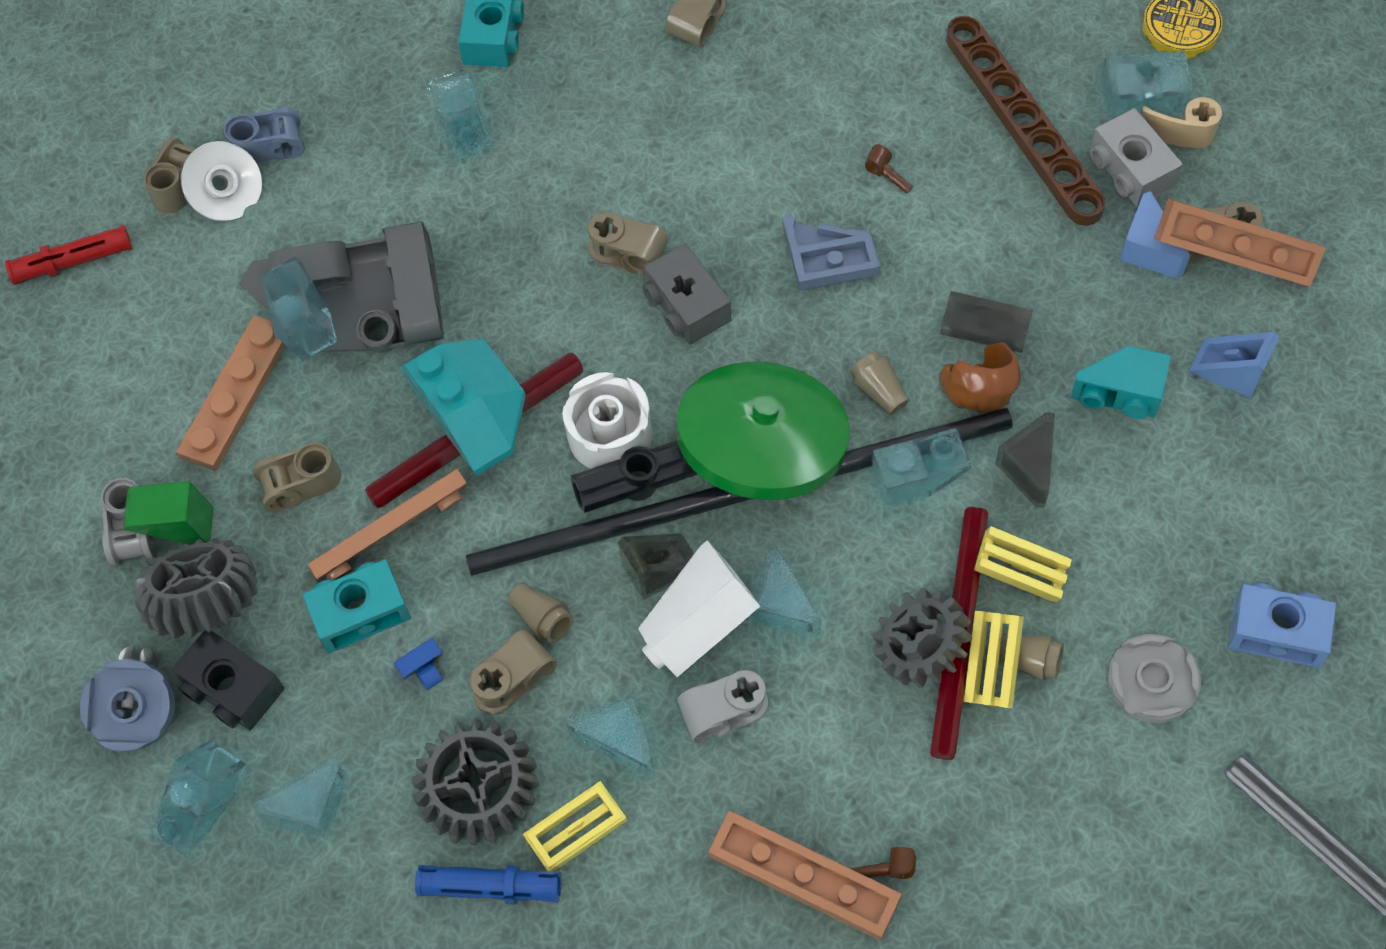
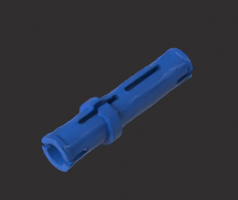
[415,865,562,904]

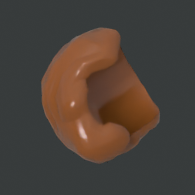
[939,342,1021,412]

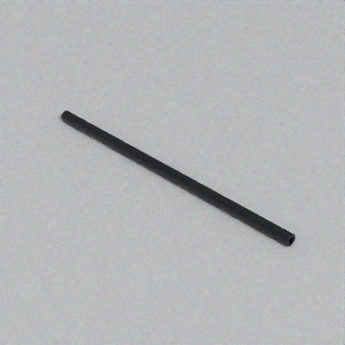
[466,408,1013,576]

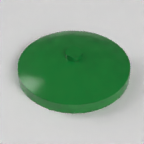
[676,362,850,500]

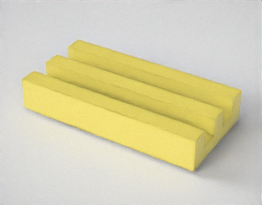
[974,526,1072,602]
[964,611,1024,709]
[523,781,627,871]

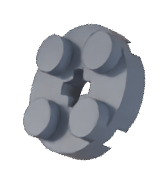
[80,659,175,751]

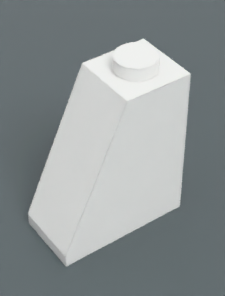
[638,540,760,677]

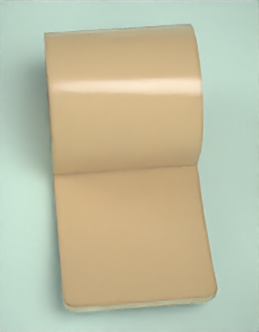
[1141,97,1222,148]

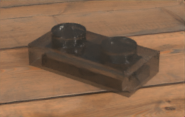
[940,291,1033,353]

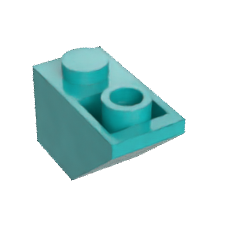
[1070,346,1171,419]

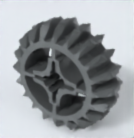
[133,538,258,639]
[412,718,539,846]

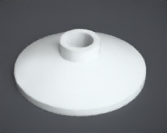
[181,141,262,221]

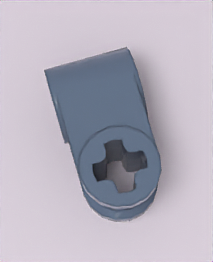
[223,107,304,163]

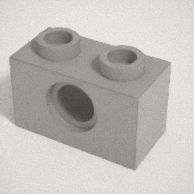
[1090,108,1183,207]

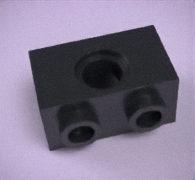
[171,630,285,731]

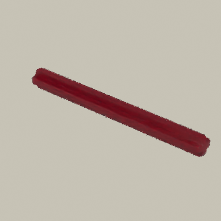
[365,353,583,508]
[930,506,988,760]

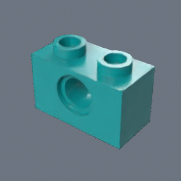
[458,0,524,67]
[302,559,411,654]

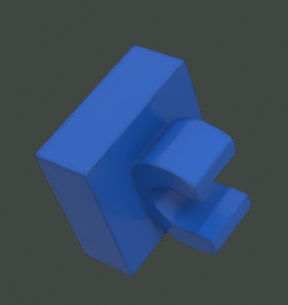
[393,637,443,691]

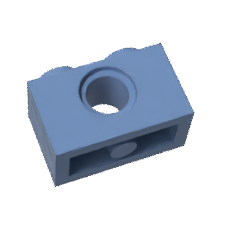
[1228,583,1336,668]

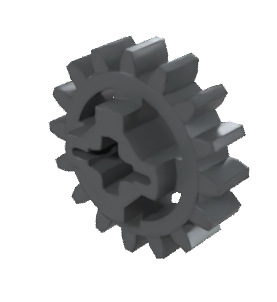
[873,588,972,688]

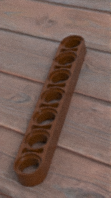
[946,16,1105,226]

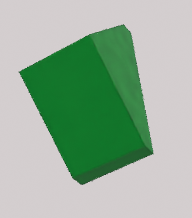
[123,481,214,545]

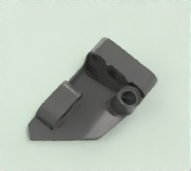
[239,221,444,353]

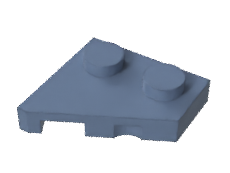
[782,216,880,291]

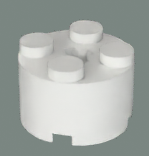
[562,372,652,469]

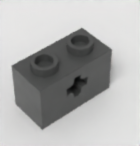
[642,243,732,345]

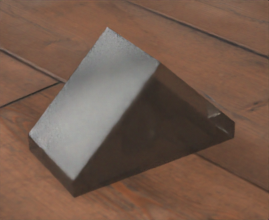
[995,412,1055,508]
[618,533,694,600]

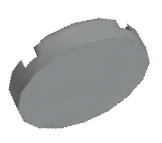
[1108,634,1201,724]

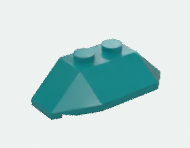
[398,339,525,476]

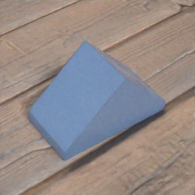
[1120,191,1190,278]
[1189,332,1280,398]

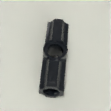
[571,440,698,513]

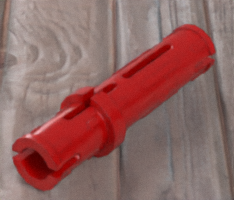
[5,225,133,285]

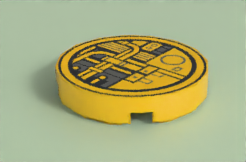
[1143,0,1222,59]

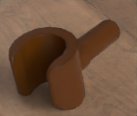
[865,144,913,194]
[850,847,916,879]

